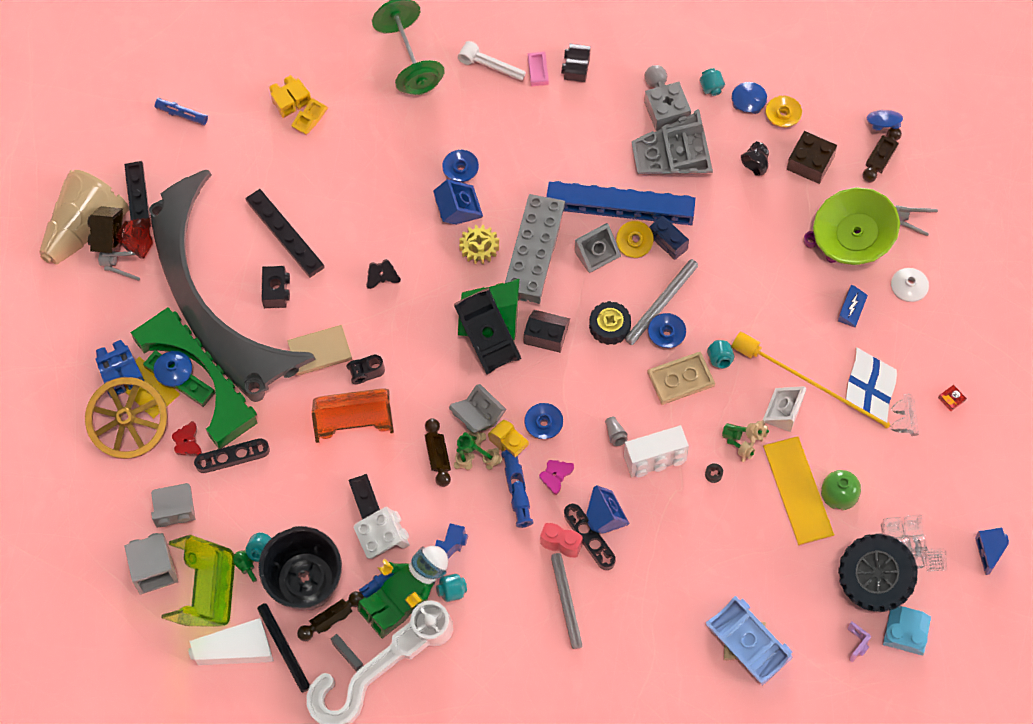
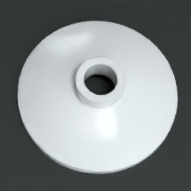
[891,268,929,302]

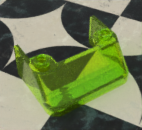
[161,534,235,627]

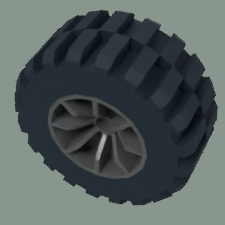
[838,533,918,612]

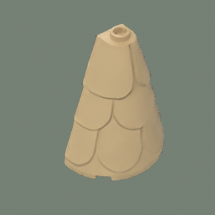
[39,169,129,265]

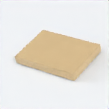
[287,324,353,376]
[647,351,715,405]

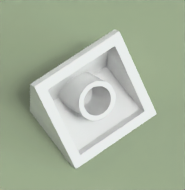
[763,386,807,432]

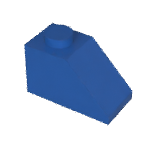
[975,527,1009,575]

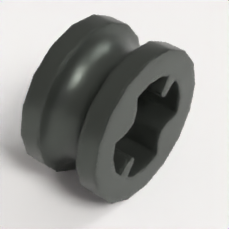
[705,463,723,483]

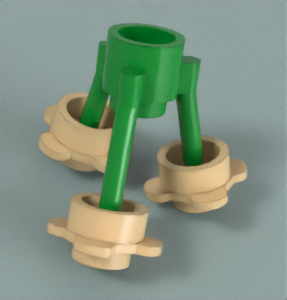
[722,420,769,462]
[453,431,502,470]

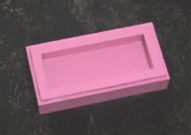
[527,52,549,86]

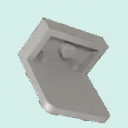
[449,384,507,433]
[151,483,196,528]

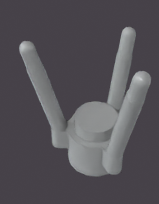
[896,205,938,236]
[98,251,140,281]

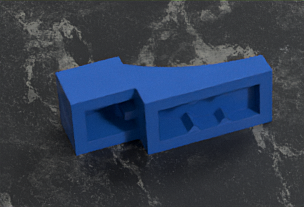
[433,523,468,585]

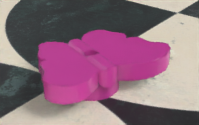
[539,460,574,495]

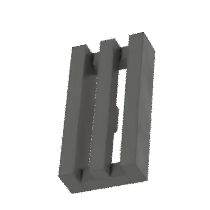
[331,634,363,672]

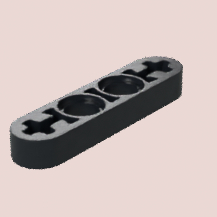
[194,438,270,473]
[564,504,616,570]

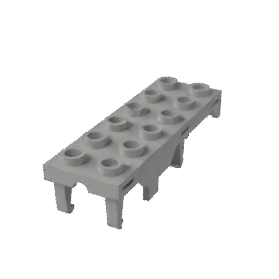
[505,194,565,304]

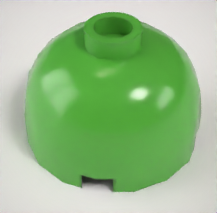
[821,470,861,510]

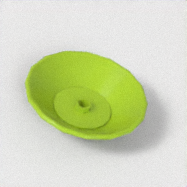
[813,187,901,265]

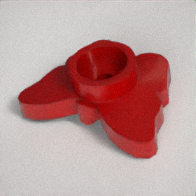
[172,421,202,456]

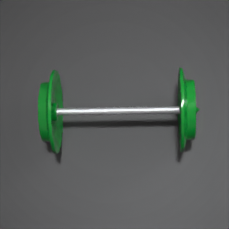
[371,0,445,95]

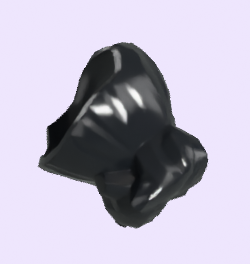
[741,141,769,176]

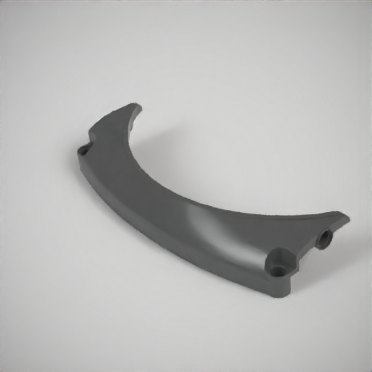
[149,169,316,402]

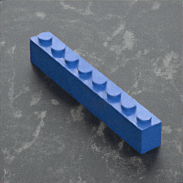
[546,181,696,226]

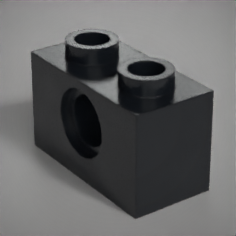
[261,266,290,308]

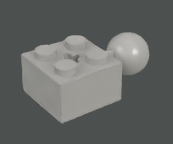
[644,65,691,131]

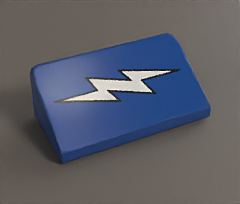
[838,285,868,328]

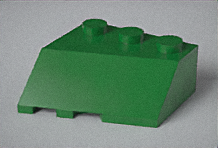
[458,279,520,340]

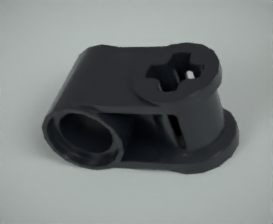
[346,354,385,384]

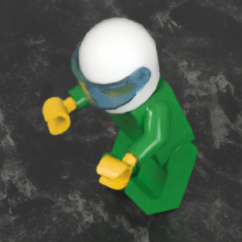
[357,545,449,639]

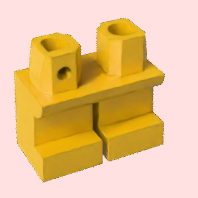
[269,75,311,118]

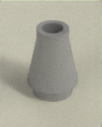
[605,416,628,446]

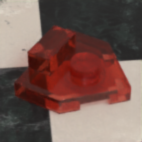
[116,218,153,259]

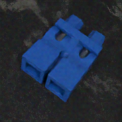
[95,340,144,398]

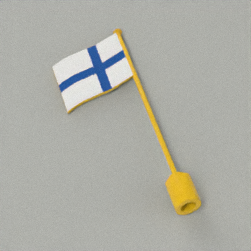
[731,331,897,429]

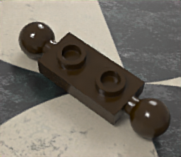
[863,128,902,182]
[424,418,451,487]
[297,591,364,641]

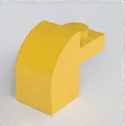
[488,419,529,458]

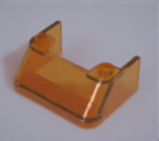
[311,388,394,443]

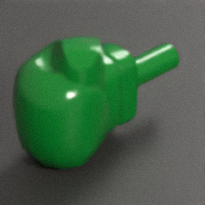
[233,550,257,582]

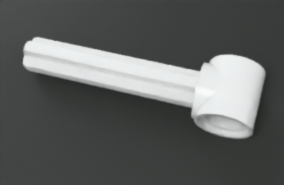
[457,41,526,81]

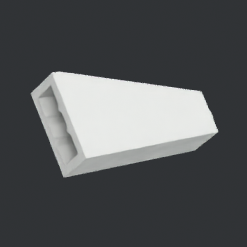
[188,618,274,665]

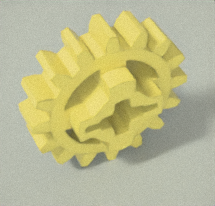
[459,225,499,264]

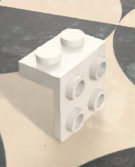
[354,506,410,559]

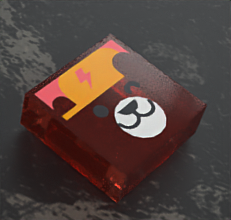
[938,384,967,412]

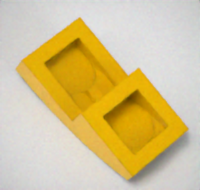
[291,98,328,135]

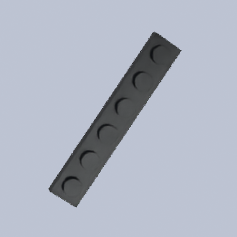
[245,189,325,278]

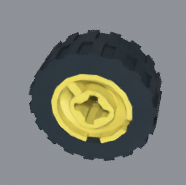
[589,301,631,345]

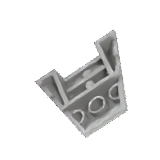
[631,109,713,174]

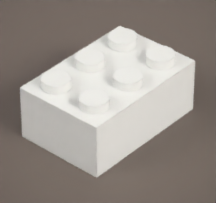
[624,425,689,478]

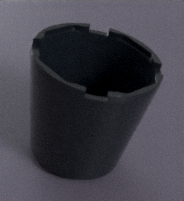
[259,526,342,611]

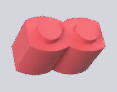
[540,523,583,558]

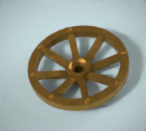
[85,377,168,459]

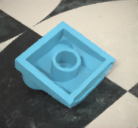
[883,606,931,656]

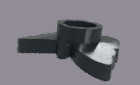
[366,259,401,289]

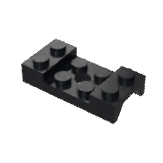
[454,287,522,374]

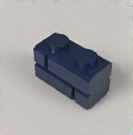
[650,216,689,260]

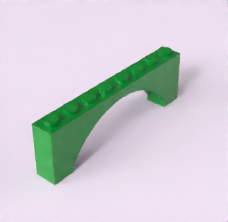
[130,307,258,449]

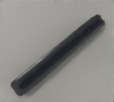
[257,603,310,693]

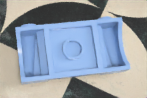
[706,596,793,686]

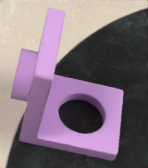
[847,621,872,662]

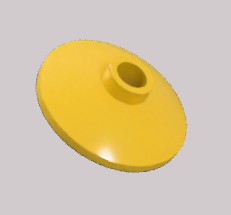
[766,95,802,127]
[616,220,654,258]

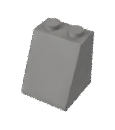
[124,533,179,595]

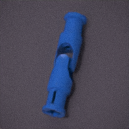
[501,450,534,528]

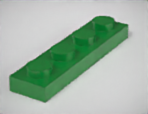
[143,350,215,407]

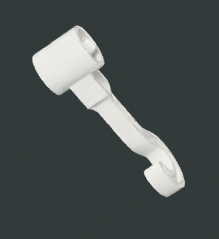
[306,601,454,724]

